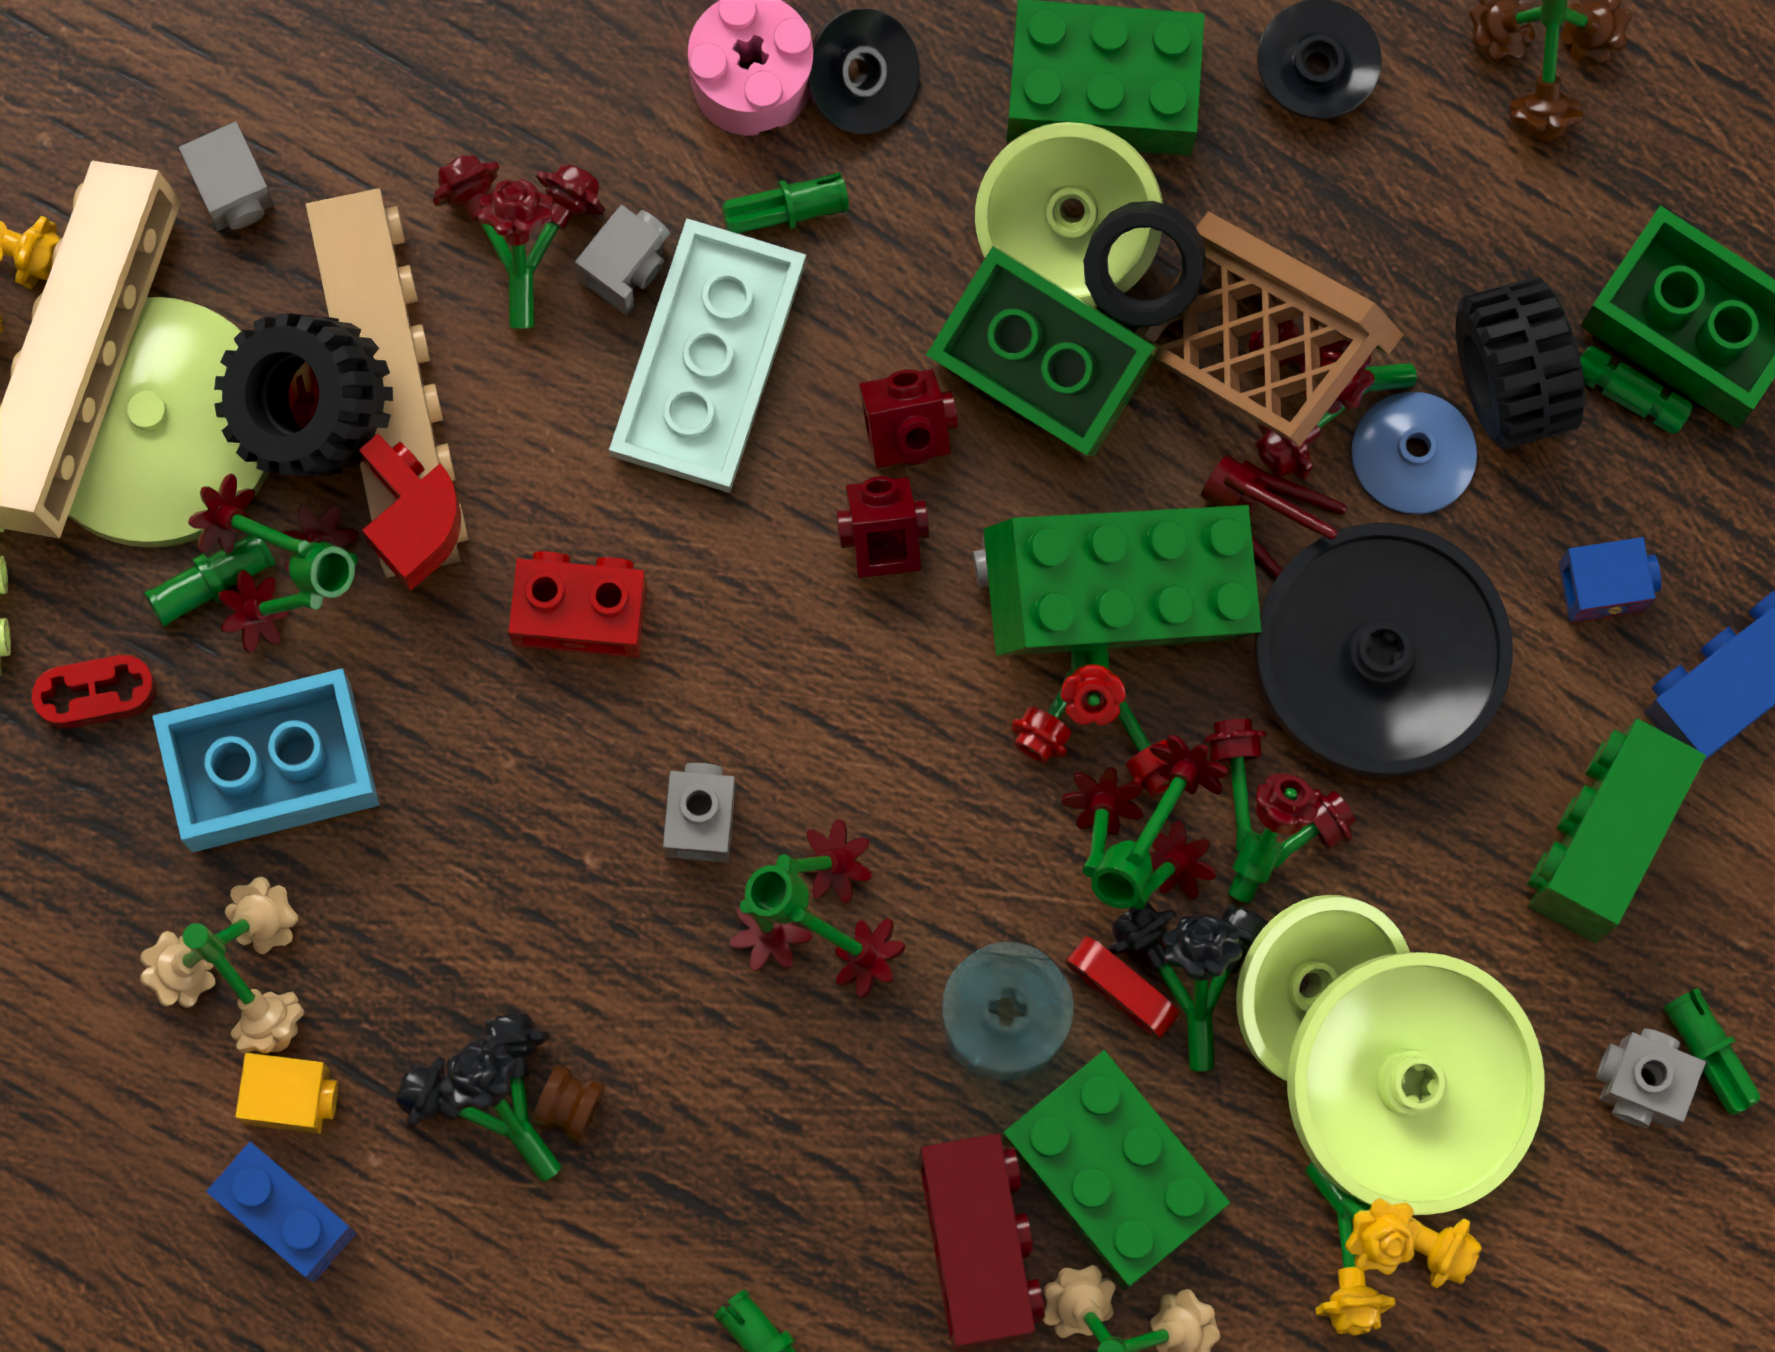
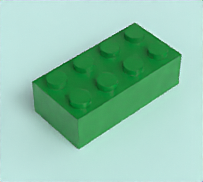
[983,505,1262,656]

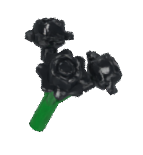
[1108,902,1269,1071]
[396,1012,562,1182]

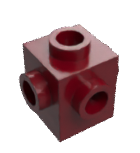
[859,369,958,468]
[836,476,929,578]

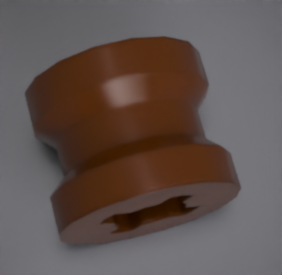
[532,1064,606,1144]

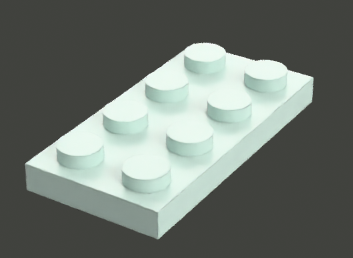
[609,218,806,493]

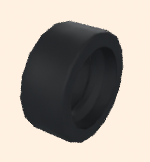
[1083,201,1206,327]

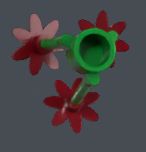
[188,473,359,653]
[1061,734,1228,909]
[729,819,906,998]

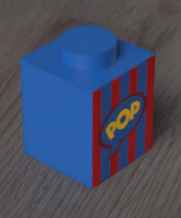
[1558,537,1661,623]

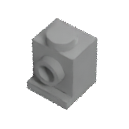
[575,204,670,316]

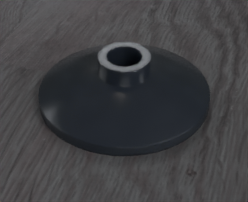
[1257,0,1382,120]
[807,8,920,134]

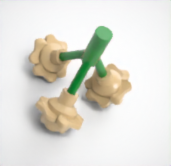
[140,876,304,1054]
[1042,1265,1220,1352]

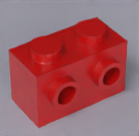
[508,551,647,658]

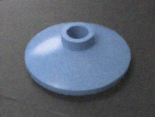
[1351,392,1477,515]

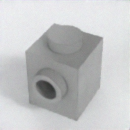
[663,763,736,863]

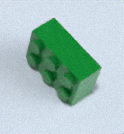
[1006,0,1205,156]
[1580,205,1775,429]
[926,246,1161,456]
[1527,718,1706,944]
[1001,1050,1231,1292]

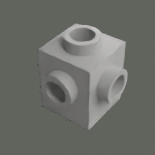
[1596,1029,1706,1129]

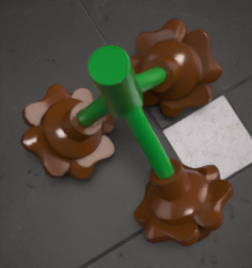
[1469,0,1632,141]

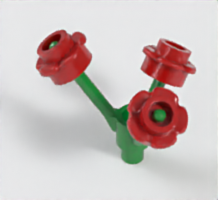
[1012,649,1171,796]

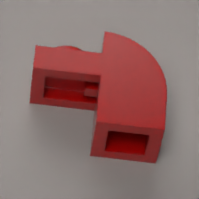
[359,433,461,592]

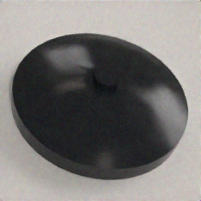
[1254,523,1513,778]

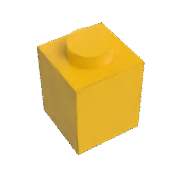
[235,1053,338,1134]

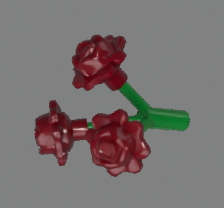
[433,154,606,328]
[1248,319,1417,480]

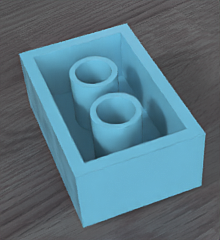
[153,668,380,853]

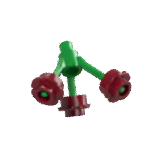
[1203,718,1356,903]

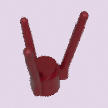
[1200,454,1347,579]

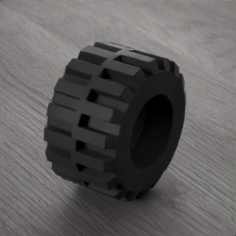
[1456,276,1585,449]
[214,313,393,476]

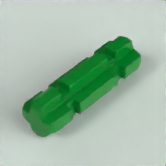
[1580,346,1693,434]

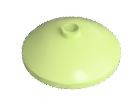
[975,122,1163,307]
[1236,895,1410,1081]

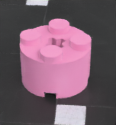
[688,0,813,136]

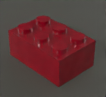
[918,1133,1045,1352]

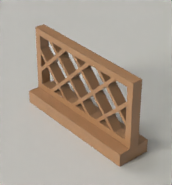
[1135,211,1404,447]

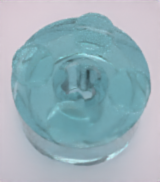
[940,942,1074,1081]

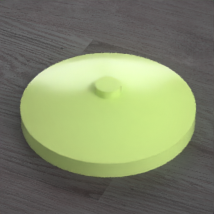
[68,297,269,547]
[1287,952,1545,1215]

